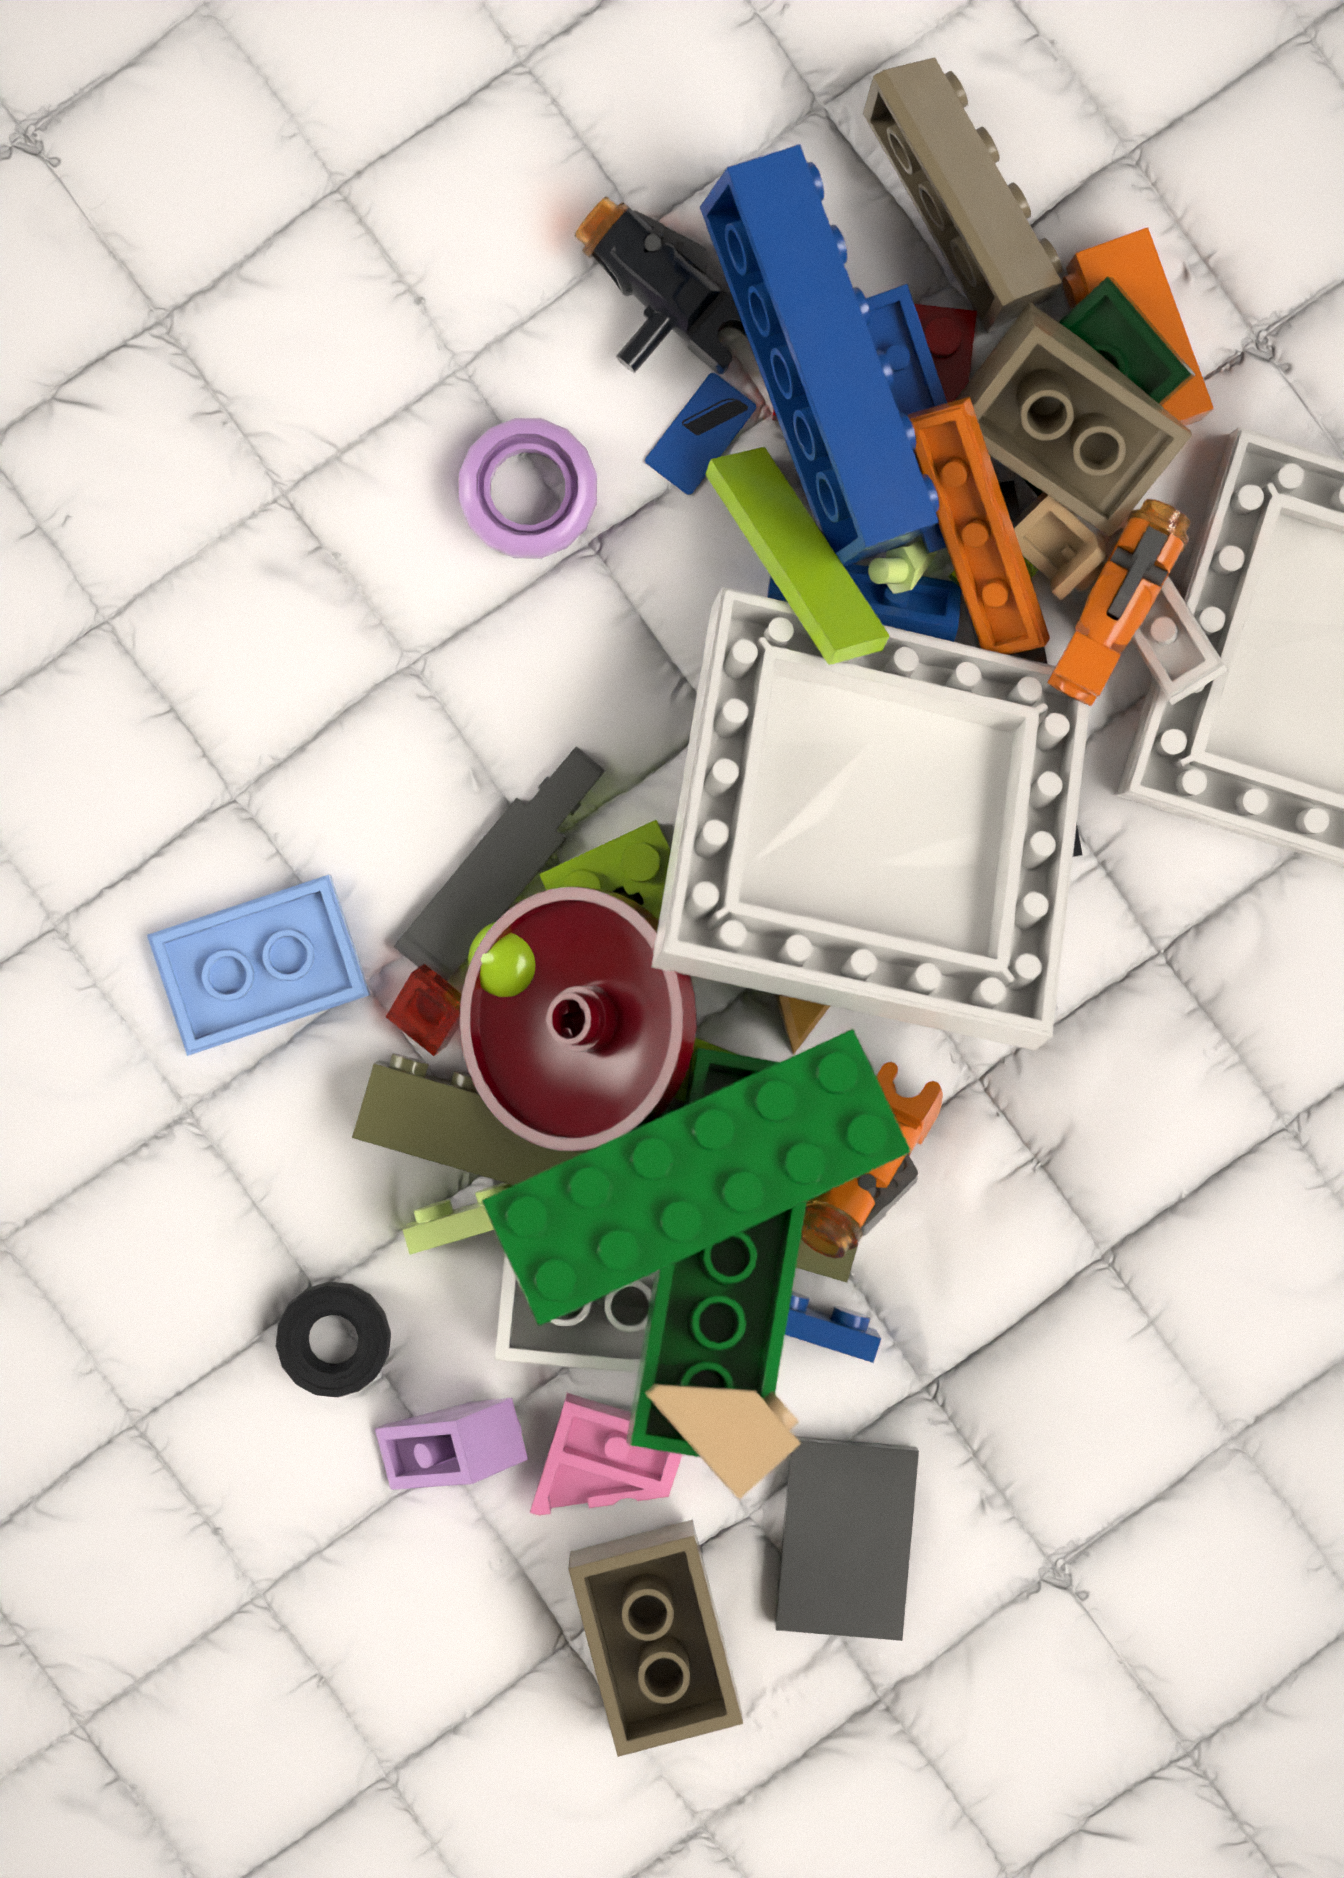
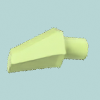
[868,537,937,594]

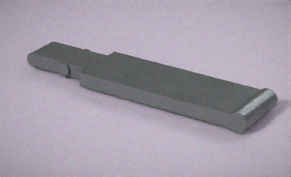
[394,746,606,987]

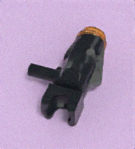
[574,196,747,375]

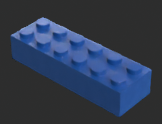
[700,144,939,566]

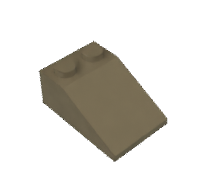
[955,302,1192,537]

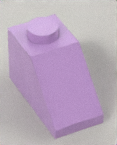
[375,1398,528,1490]

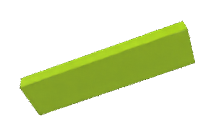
[705,447,890,665]

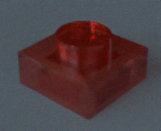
[386,963,462,1056]

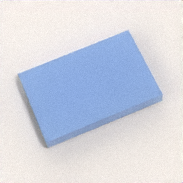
[147,875,371,1056]

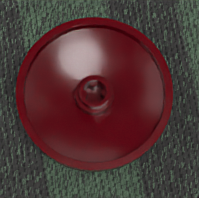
[459,887,696,1151]

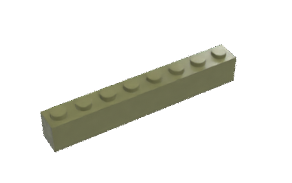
[352,1053,859,1283]

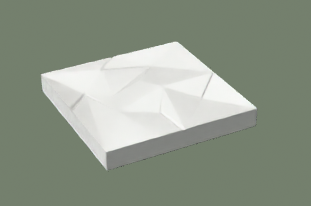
[1116,427,1344,868]
[652,587,1090,1050]

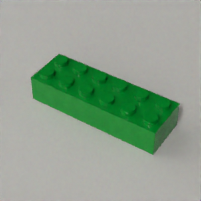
[482,1029,911,1327]
[626,1048,807,1458]

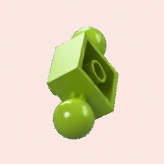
[468,820,671,997]

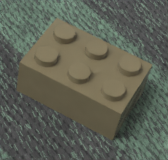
[568,1519,743,1757]

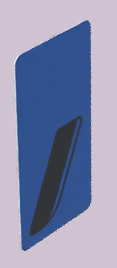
[645,373,756,495]

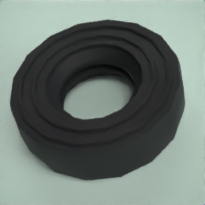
[276,1282,391,1398]

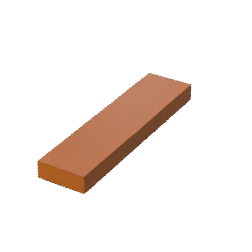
[908,397,1050,655]

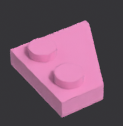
[530,1393,682,1515]

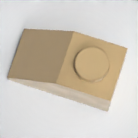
[645,1384,801,1499]

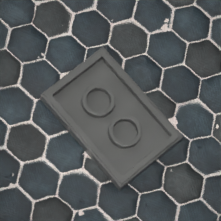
[775,1437,919,1641]

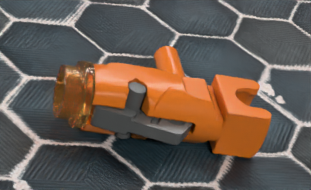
[1047,499,1191,706]
[801,1062,943,1258]

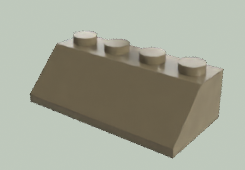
[863,57,1063,333]

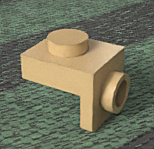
[1012,492,1107,600]

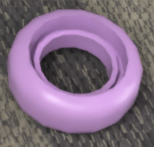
[459,418,597,559]

